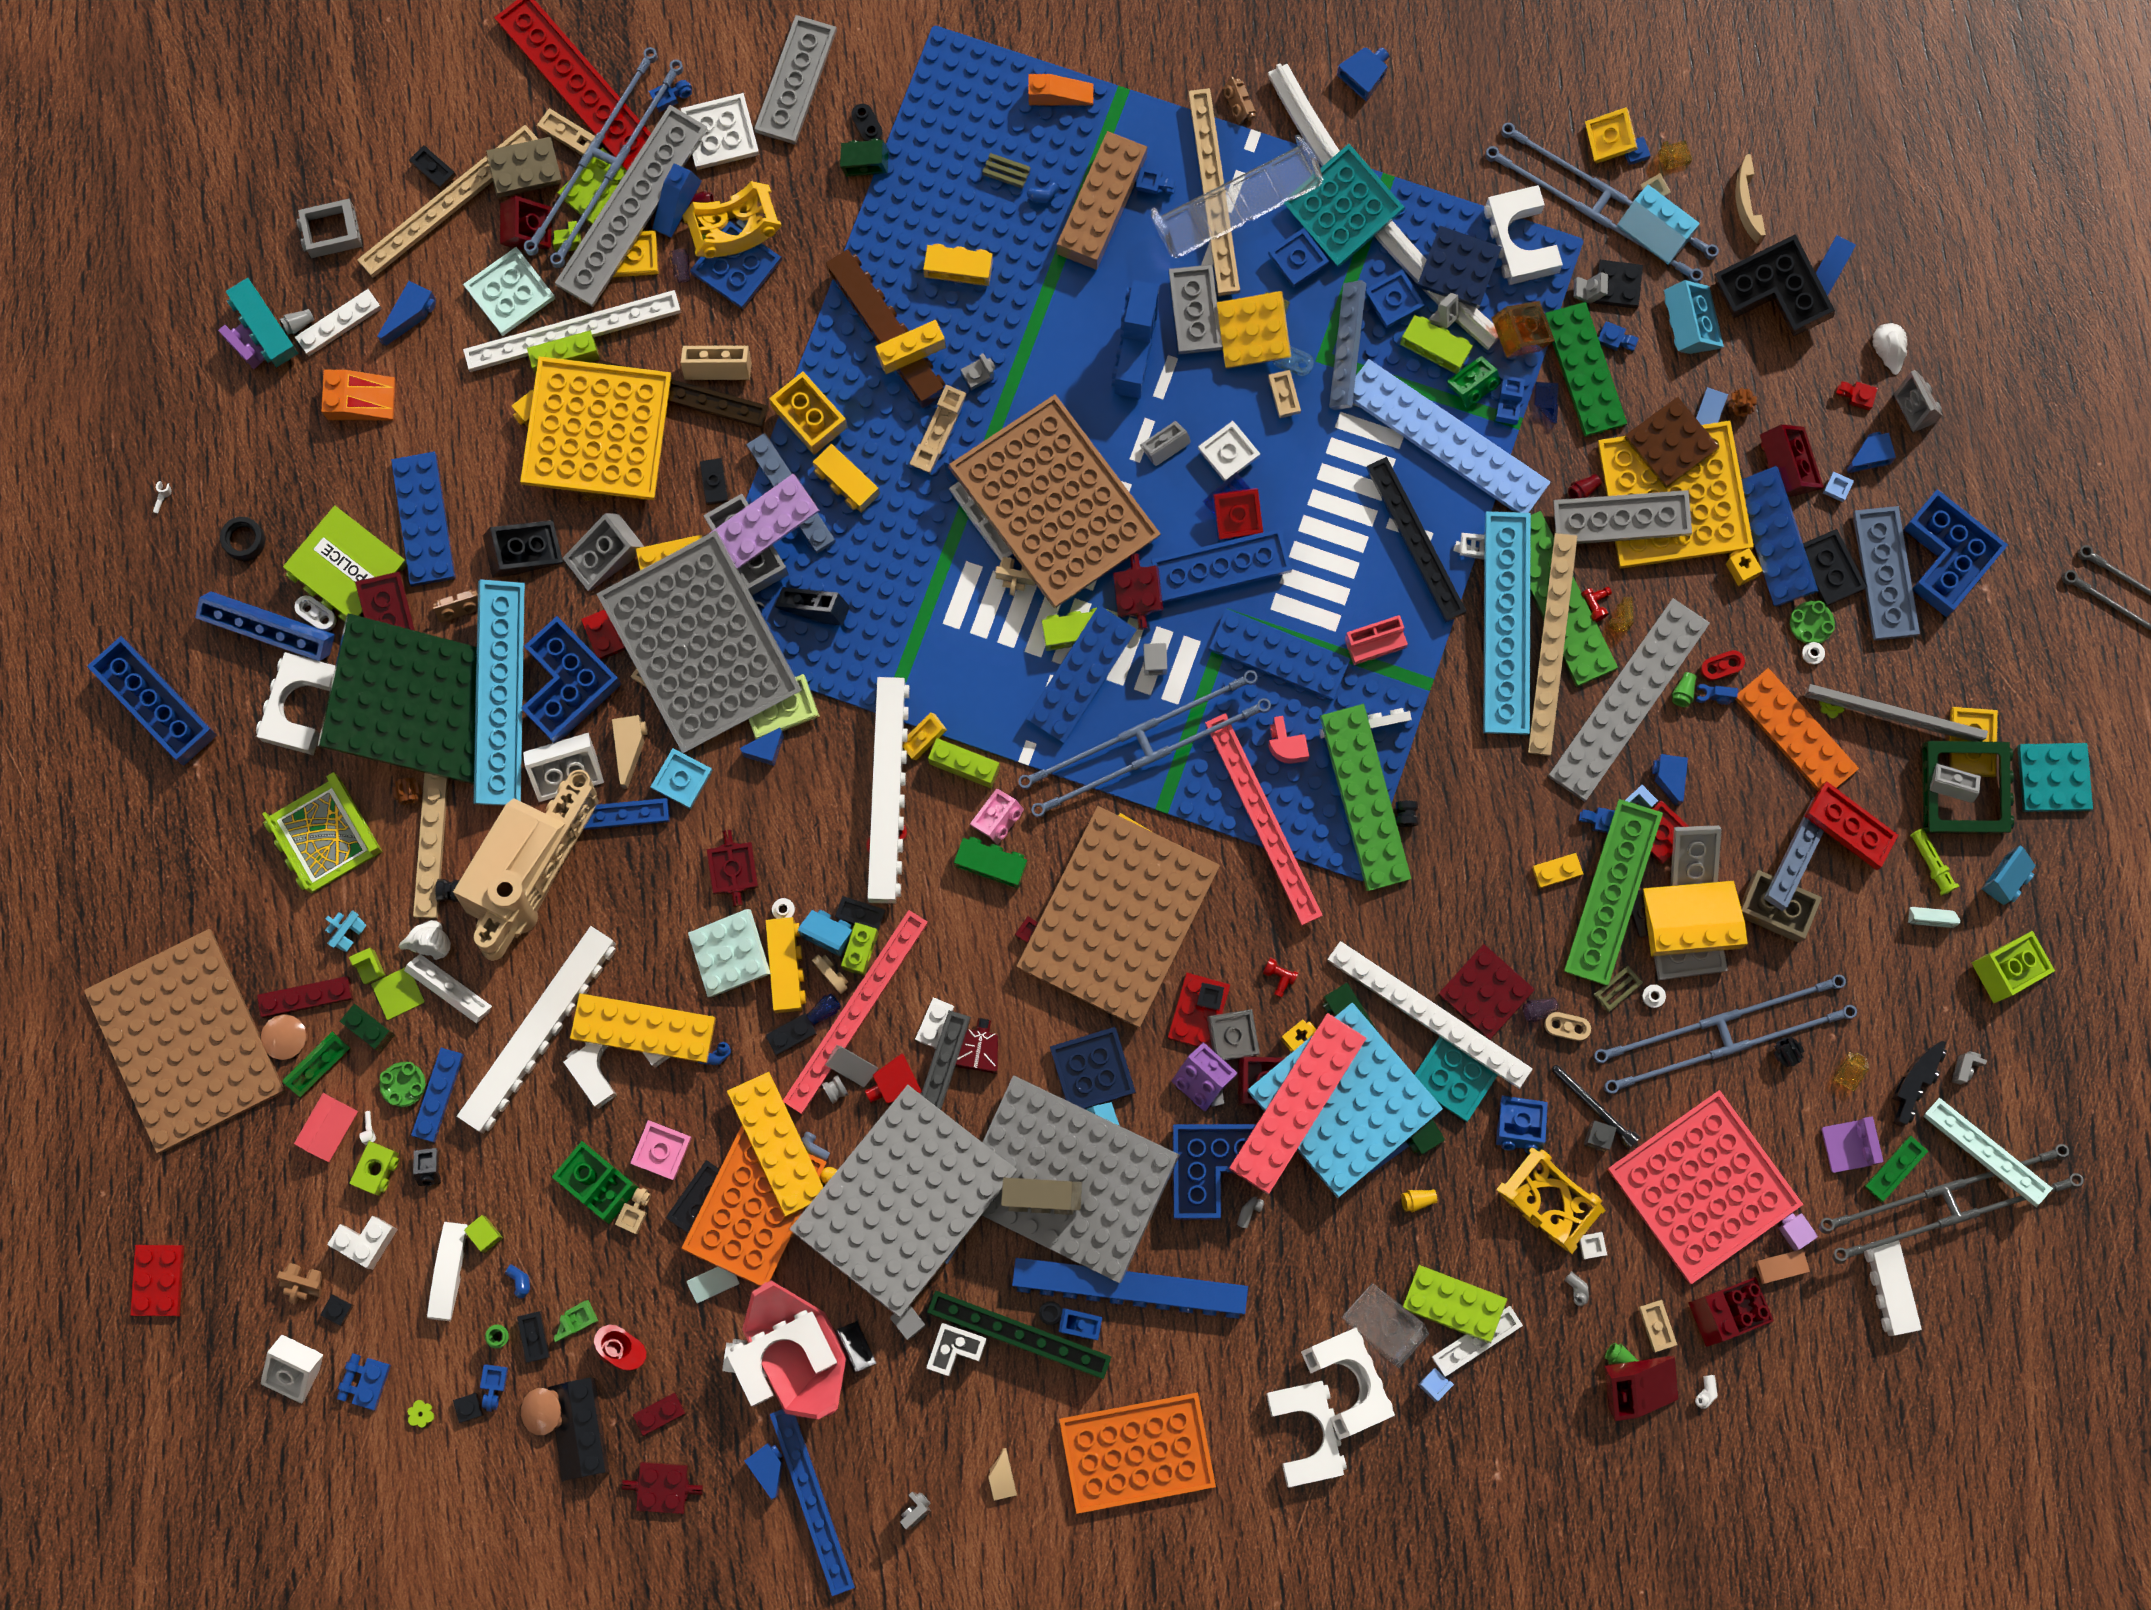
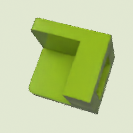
[553,221,581,252]
[349,948,386,984]
[464,1215,503,1253]

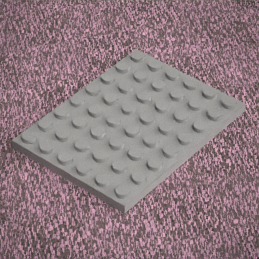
[597,530,802,753]
[982,1075,1180,1283]
[789,1085,1017,1318]

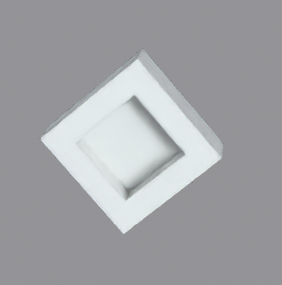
[1579,1232,1607,1260]

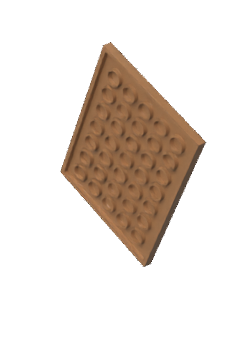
[948,394,1161,609]
[1016,806,1220,1028]
[84,929,286,1154]

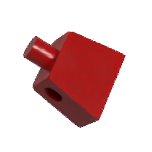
[865,1053,922,1106]

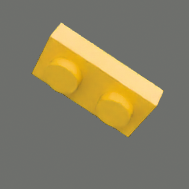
[903,712,947,760]
[1532,853,1583,889]

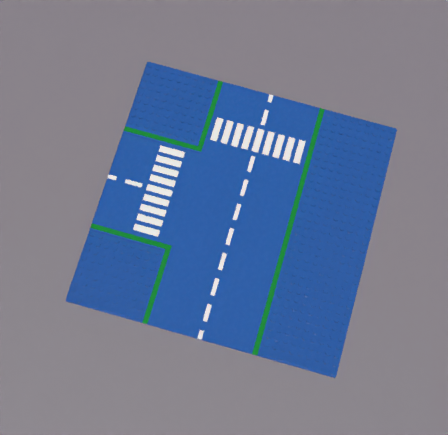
[746,26,1583,882]

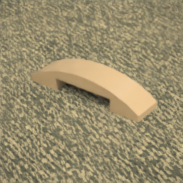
[1735,154,1766,244]
[910,385,966,473]

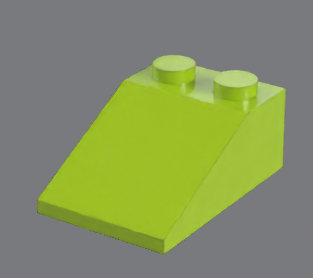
[1972,931,2055,1003]

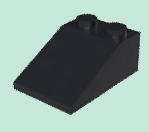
[483,520,563,578]

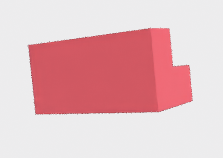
[1345,615,1408,665]
[294,1093,358,1162]

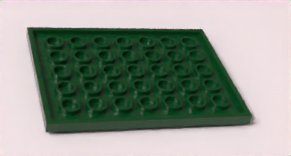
[318,613,524,785]

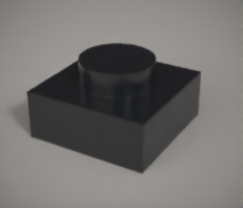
[1197,983,1224,1011]
[320,1294,354,1326]
[453,1393,484,1423]

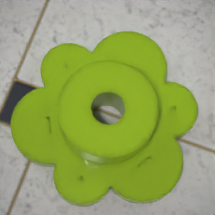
[1819,701,1844,718]
[407,1400,434,1428]

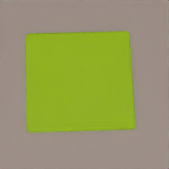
[371,968,424,1020]

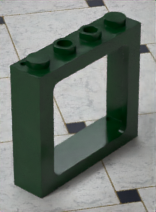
[1922,741,2014,834]

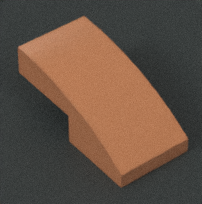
[1755,1249,1810,1284]

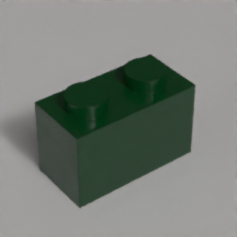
[840,139,889,177]
[339,1004,395,1053]

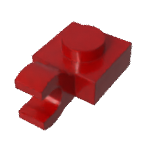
[1836,381,1878,411]

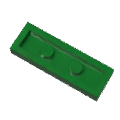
[282,1031,350,1097]
[1864,1135,1928,1202]

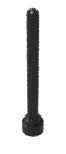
[1552,1065,1641,1150]

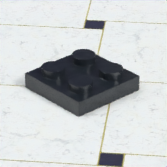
[1594,259,1643,309]

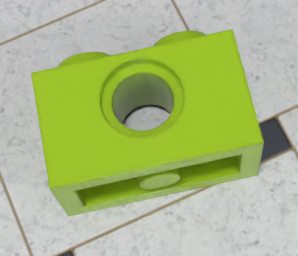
[841,922,879,976]
[349,1141,399,1196]

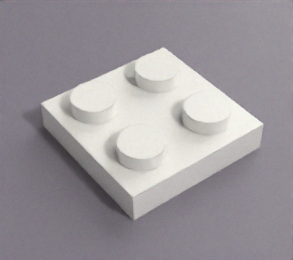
[1198,421,1260,483]

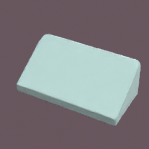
[1908,907,1960,928]
[686,1267,740,1304]

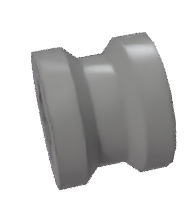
[822,1075,849,1104]

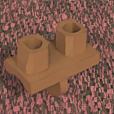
[277,1263,322,1304]

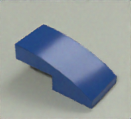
[1495,375,1525,425]

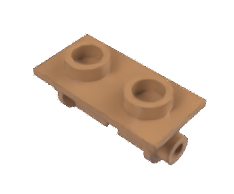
[1223,76,1256,125]
[433,589,478,623]

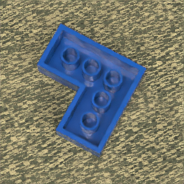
[1111,280,1159,399]
[1903,489,2008,617]
[521,616,622,743]
[1172,1124,1257,1220]

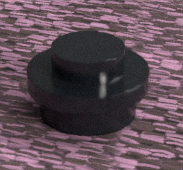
[1039,1301,1062,1325]

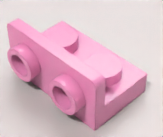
[970,789,1024,845]

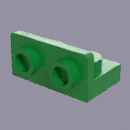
[1447,356,1501,408]

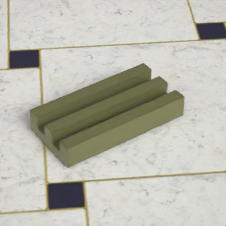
[982,153,1031,189]
[1593,966,1643,1012]

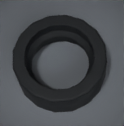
[220,517,266,561]

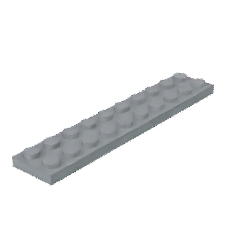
[555,105,708,307]
[1548,598,1710,802]

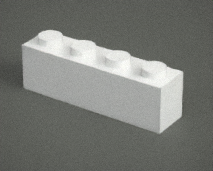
[1864,1240,1922,1336]

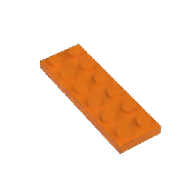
[1735,668,1859,791]

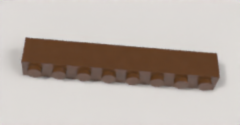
[826,249,945,408]

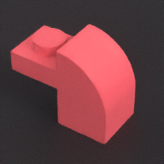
[1268,716,1309,764]

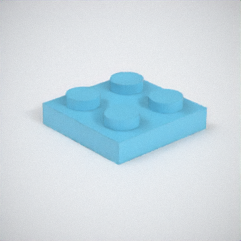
[651,748,713,809]

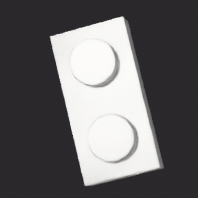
[915,997,954,1049]

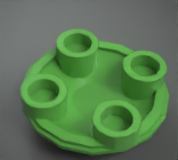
[1790,601,1835,644]
[379,1062,426,1107]

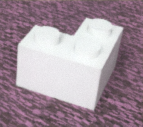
[327,1216,398,1270]
[927,1323,987,1377]

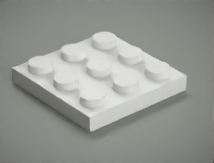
[681,93,759,170]

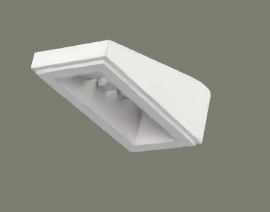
[1460,533,1485,559]

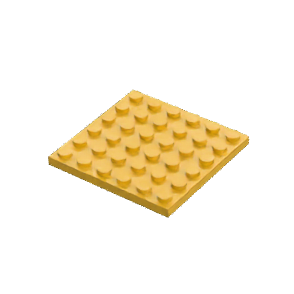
[520,356,672,500]
[1598,421,1754,569]

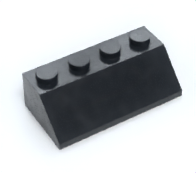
[548,1377,610,1481]

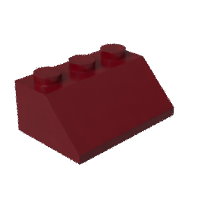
[1760,424,1824,497]

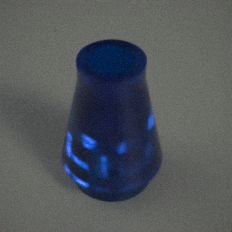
[807,993,842,1025]

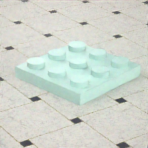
[463,247,556,336]
[688,909,771,997]

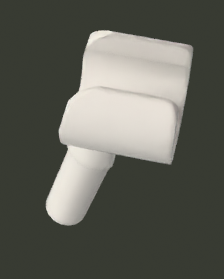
[153,481,172,514]
[359,1111,376,1145]

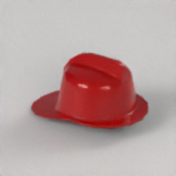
[594,1325,646,1371]

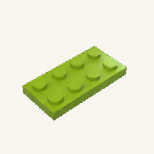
[1402,1265,1507,1344]

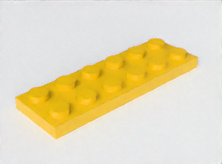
[570,993,716,1063]
[727,1072,823,1217]

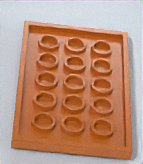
[681,1126,827,1287]
[1059,1392,1216,1514]

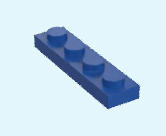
[583,798,670,830]
[411,1048,464,1143]

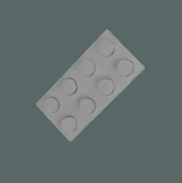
[1169,265,1222,354]

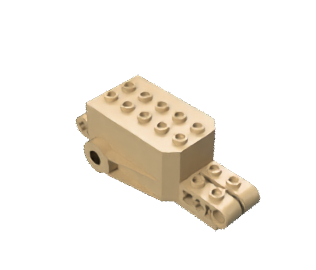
[453,770,599,961]

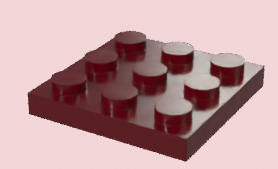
[1438,944,1535,1040]

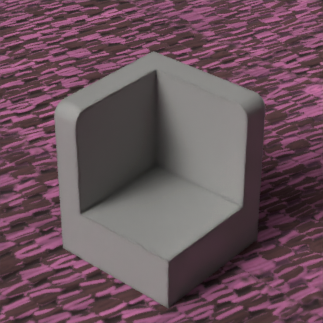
[1143,643,1167,676]
[891,1305,926,1341]

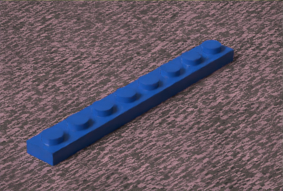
[770,1409,855,1596]

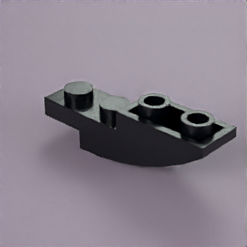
[1892,1041,1947,1127]

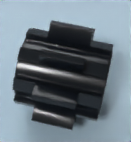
[1773,1037,1805,1067]

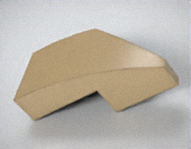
[988,1448,1017,1501]

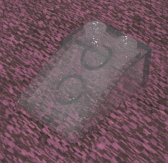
[1342,1283,1429,1369]

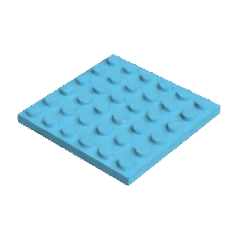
[1247,1002,1443,1198]

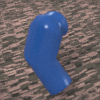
[1027,182,1060,203]
[698,1042,731,1065]
[505,1264,530,1298]

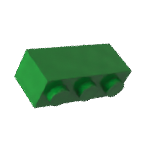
[954,837,1028,889]

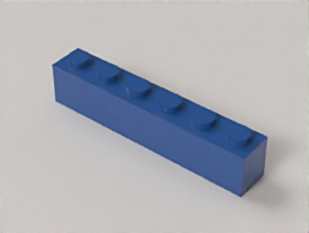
[195,591,335,661]

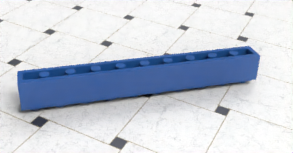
[1012,1258,1248,1319]

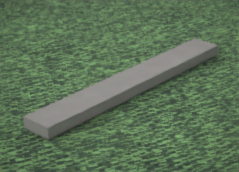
[1804,684,1988,742]

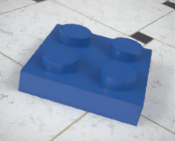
[1268,228,1329,288]
[1365,269,1425,329]

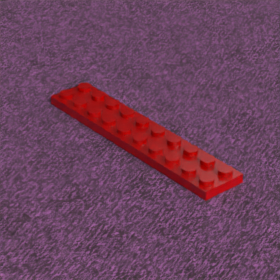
[494,0,651,171]

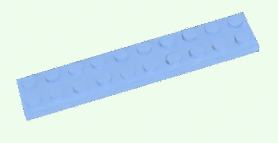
[1353,359,1550,513]

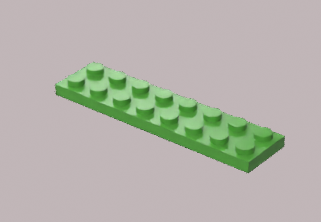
[1530,511,1618,687]
[1319,704,1411,891]
[1564,799,1663,986]

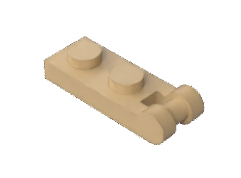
[537,108,595,157]

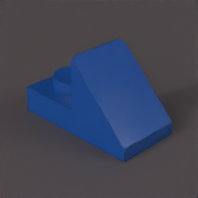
[1059,1308,1102,1340]

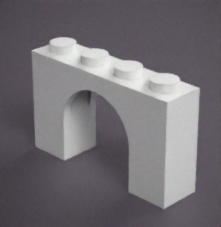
[1484,185,1563,285]
[256,652,335,755]
[564,1042,670,1109]
[727,1310,838,1407]
[1301,1328,1395,1440]
[1266,1381,1347,1487]

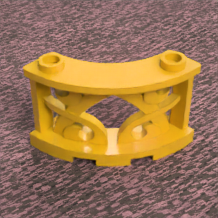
[682,181,782,258]
[1496,1148,1606,1254]

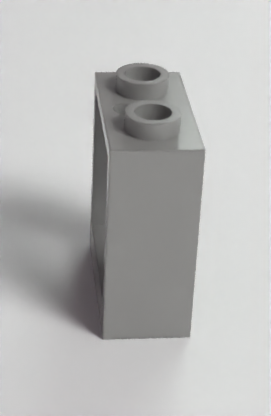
[297,199,363,258]

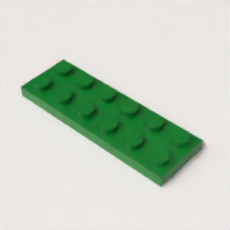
[1543,302,1627,437]

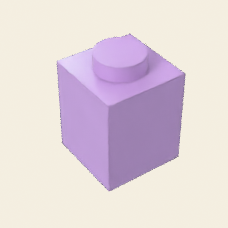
[1778,1213,1818,1251]

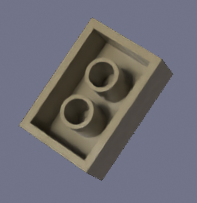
[486,137,562,198]
[1740,870,1822,943]
[1001,1177,1082,1215]

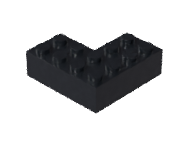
[1714,234,1835,337]

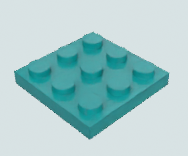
[2017,743,2093,812]
[1415,1036,1498,1123]

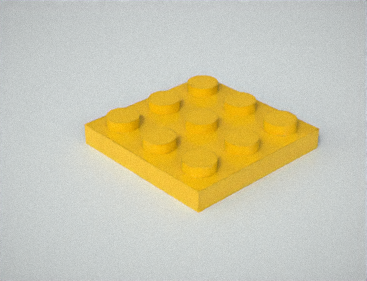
[1217,291,1291,369]

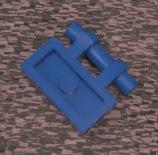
[337,1353,391,1410]

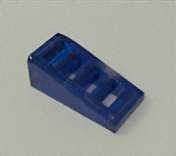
[1203,472,1251,516]

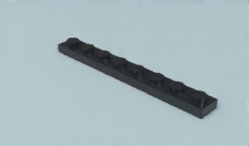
[1366,457,1467,623]

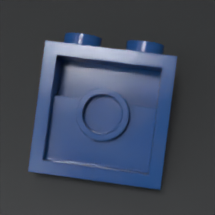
[1496,1096,1548,1154]

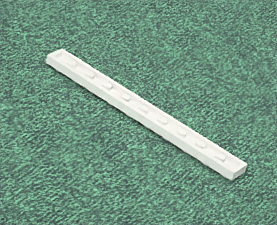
[463,290,681,372]
[1328,941,1533,1089]

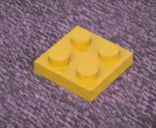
[1585,107,1638,164]

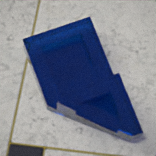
[1534,382,1558,424]

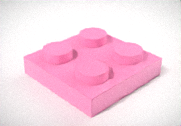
[631,1120,692,1181]

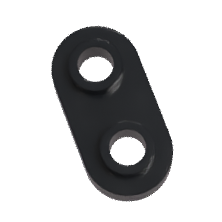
[851,104,883,141]

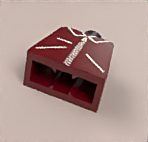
[956,1018,998,1074]

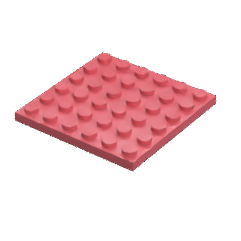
[1607,1090,1803,1285]

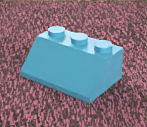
[1617,184,1700,265]
[1664,280,1724,354]

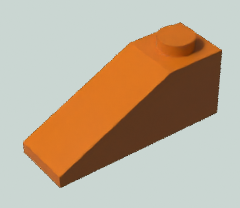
[1028,74,1093,105]

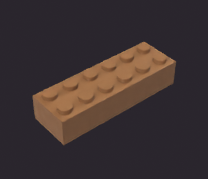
[1057,131,1147,270]

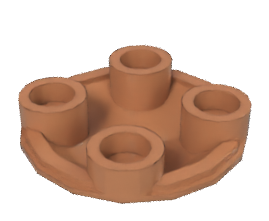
[261,1014,308,1061]
[521,1388,562,1435]

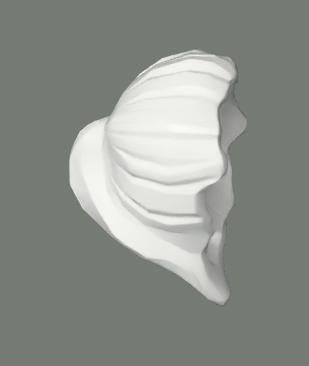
[1872,323,1908,375]
[398,920,450,960]

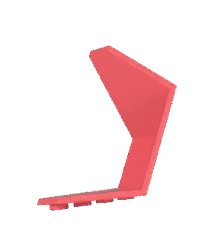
[742,1281,846,1420]

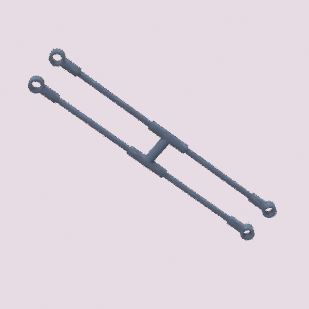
[524,47,684,268]
[1485,123,1719,283]
[1018,670,1271,818]
[1593,974,1857,1094]

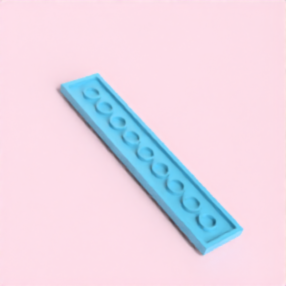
[1483,511,1531,735]
[474,579,525,806]

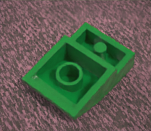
[552,1141,639,1224]

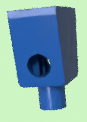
[1337,47,1389,101]

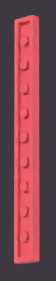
[1205,713,1323,926]
[783,910,928,1114]

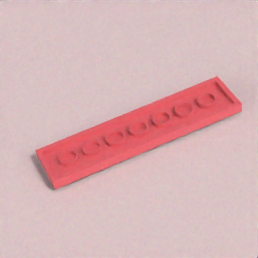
[1229,1013,1367,1194]

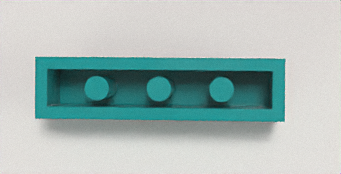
[226,278,299,368]

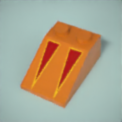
[321,370,396,421]

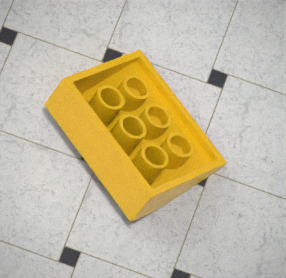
[1642,881,1748,956]

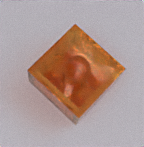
[1491,301,1555,358]

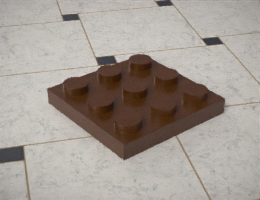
[1624,397,1719,488]

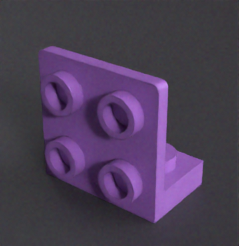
[218,324,265,369]
[1172,1042,1238,1111]
[1821,1116,1884,1173]

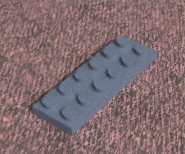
[1853,506,1920,641]

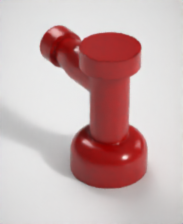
[1581,587,1612,622]
[1263,957,1298,997]

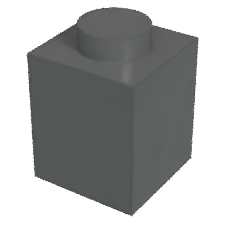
[1584,1121,1616,1153]

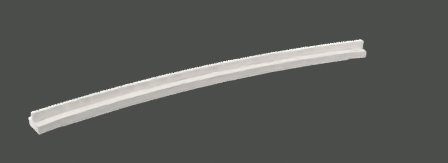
[1268,64,1503,350]

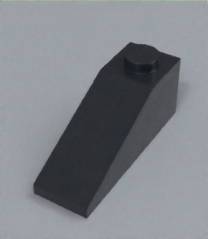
[775,587,850,626]

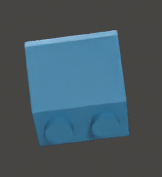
[1981,845,2036,905]
[798,910,853,958]

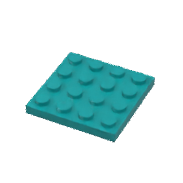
[1283,144,1405,267]

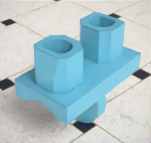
[325,910,366,952]

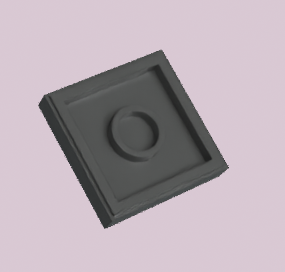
[1207,1009,1260,1061]

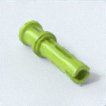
[1910,828,1960,896]

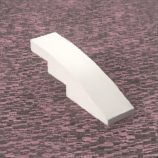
[949,482,1013,560]
[427,1222,468,1321]

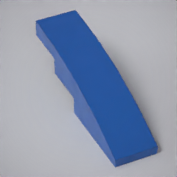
[1815,235,1856,296]

